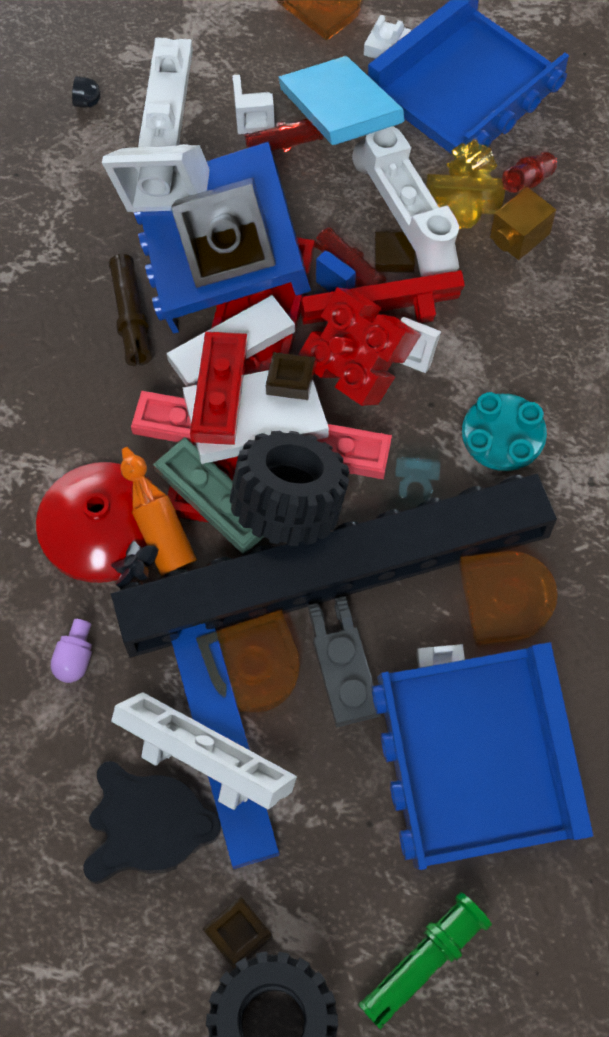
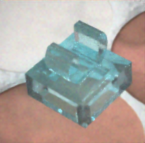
[395,457,440,500]

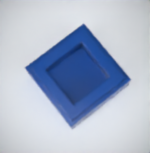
[316,250,356,292]

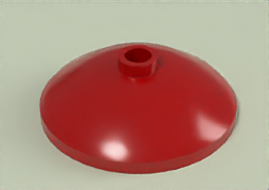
[36,462,152,583]

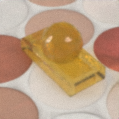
[426,174,506,229]

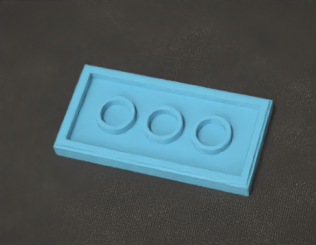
[279,56,404,145]

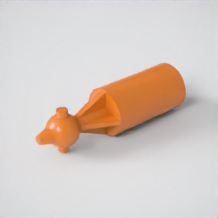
[120,447,197,577]

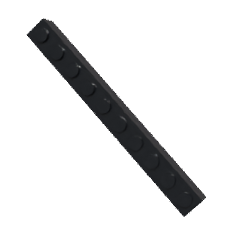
[110,473,557,658]

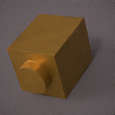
[490,187,556,261]

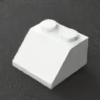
[102,144,210,212]

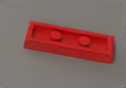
[190,332,248,445]

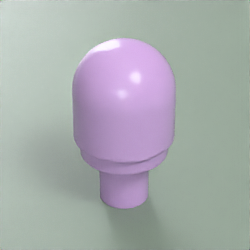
[51,619,92,683]

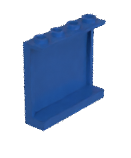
[368,0,569,164]
[134,142,311,334]
[371,642,593,870]

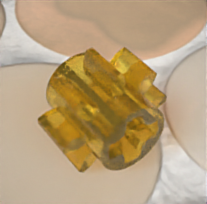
[447,139,497,192]

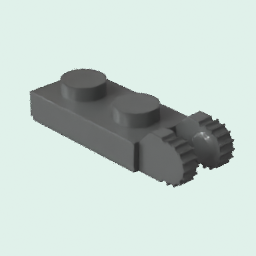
[308,596,381,728]

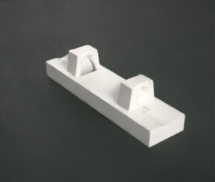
[138,38,193,147]
[111,692,297,810]

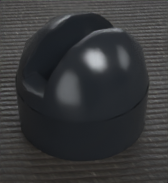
[72,76,101,108]

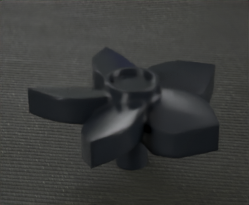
[111,541,159,589]

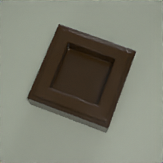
[375,232,415,273]
[265,352,315,400]
[203,896,273,969]

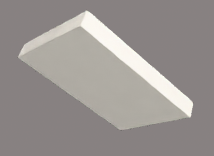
[183,370,329,464]

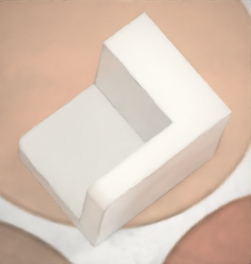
[232,75,275,134]

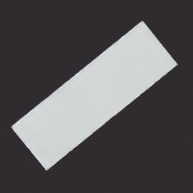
[167,295,295,387]

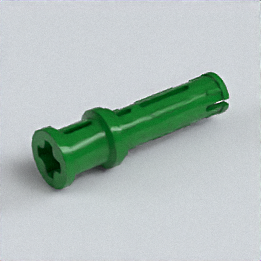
[358,892,492,1030]

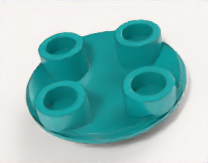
[462,392,547,471]

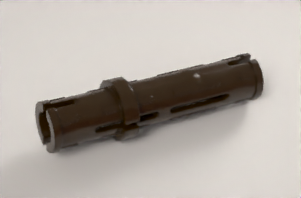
[108,254,152,366]

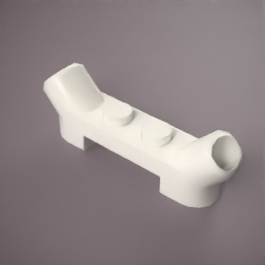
[352,126,459,277]

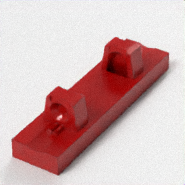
[300,270,465,325]

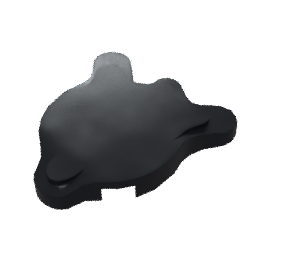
[83,761,221,884]

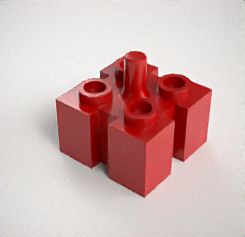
[298,287,421,406]

